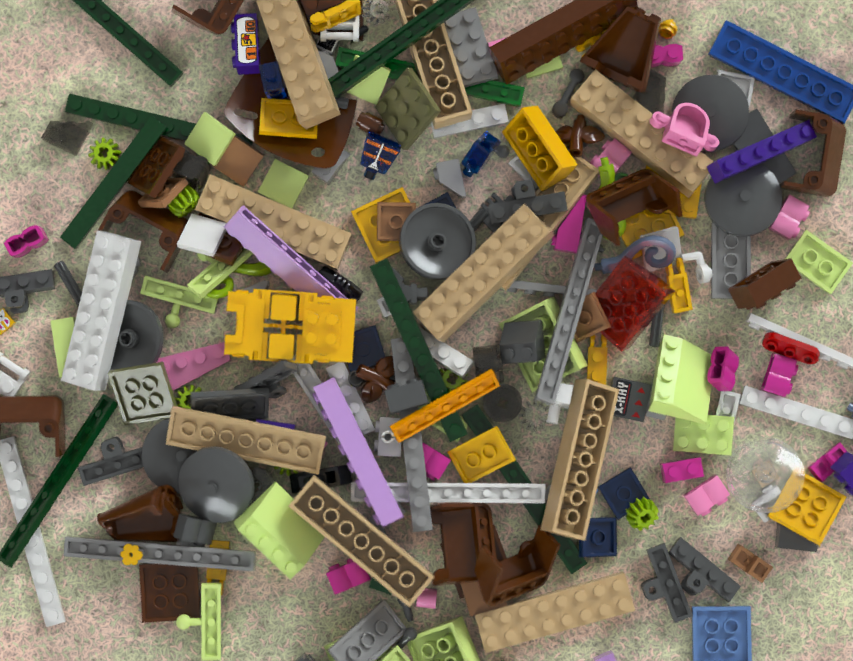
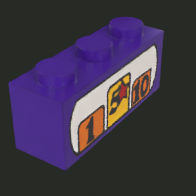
[231,13,261,75]

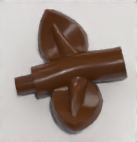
[555,114,605,157]
[355,355,395,403]

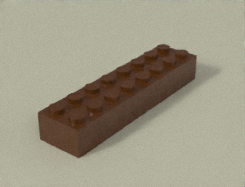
[489,0,638,85]

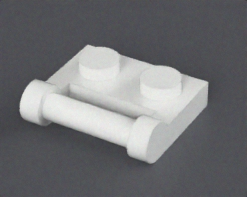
[320,10,360,42]
[0,352,31,396]

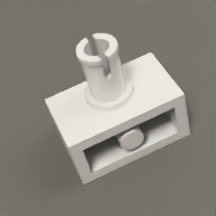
[546,383,573,424]
[374,417,402,457]

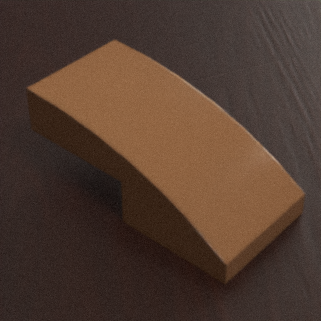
[727,544,773,583]

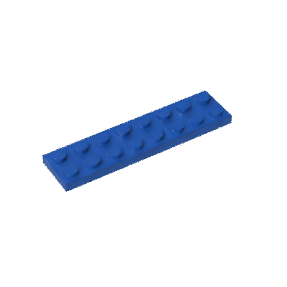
[708,20,853,124]

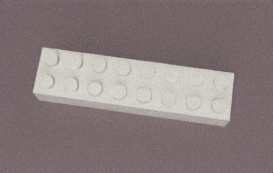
[61,231,142,391]

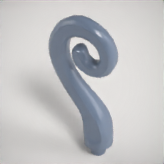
[594,235,676,274]

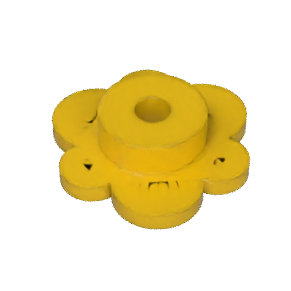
[120,544,143,565]

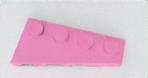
[156,342,231,391]

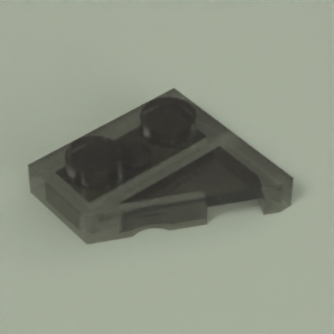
[632,69,666,114]
[41,121,93,156]

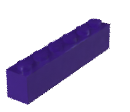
[707,120,817,184]

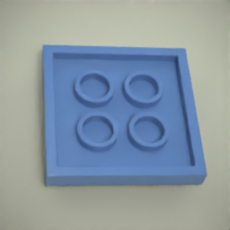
[691,606,752,661]

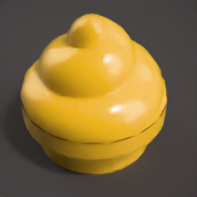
[659,19,678,39]

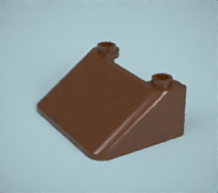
[430,503,497,586]

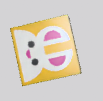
[0,308,16,335]

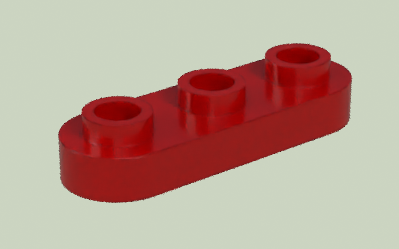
[762,332,820,364]

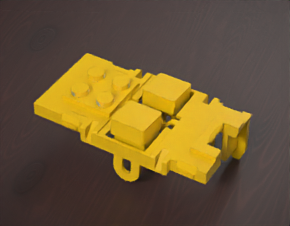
[224,289,356,364]

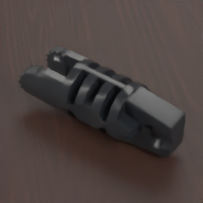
[318,266,363,302]

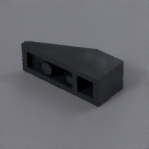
[289,465,352,493]

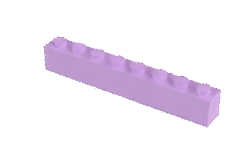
[224,205,358,311]
[312,377,404,528]

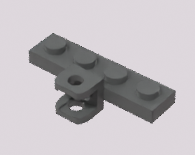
[488,180,568,224]
[0,269,55,314]
[232,360,298,398]
[78,436,143,486]
[668,537,741,602]
[641,543,693,623]

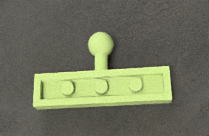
[187,248,253,299]
[140,275,219,328]
[176,582,221,660]

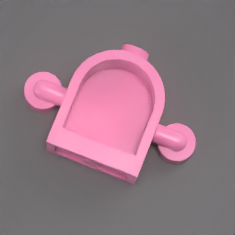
[650,103,719,157]

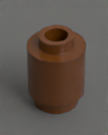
[355,112,385,137]

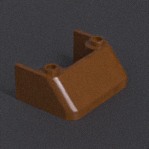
[171,0,244,35]
[780,109,846,197]
[586,169,682,246]
[95,190,188,274]
[0,395,65,457]
[474,524,560,607]

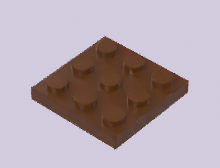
[127,137,186,198]
[139,563,201,623]

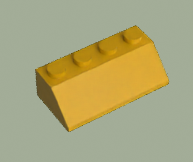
[502,106,578,191]

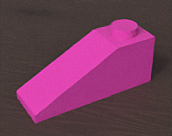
[551,195,587,254]

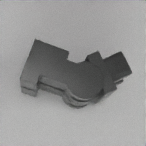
[392,267,427,305]

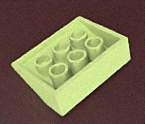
[499,297,588,392]
[649,334,712,424]
[234,481,325,580]
[407,616,480,661]

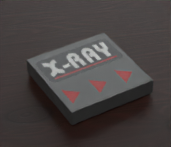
[611,377,651,422]

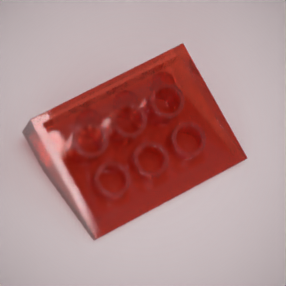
[595,256,675,352]

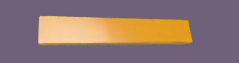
[390,369,500,443]

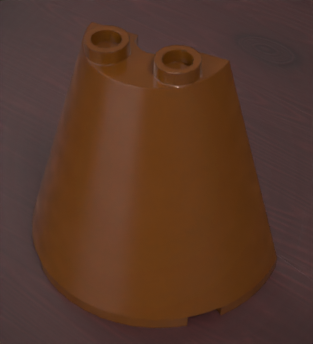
[580,6,661,94]
[97,485,183,542]

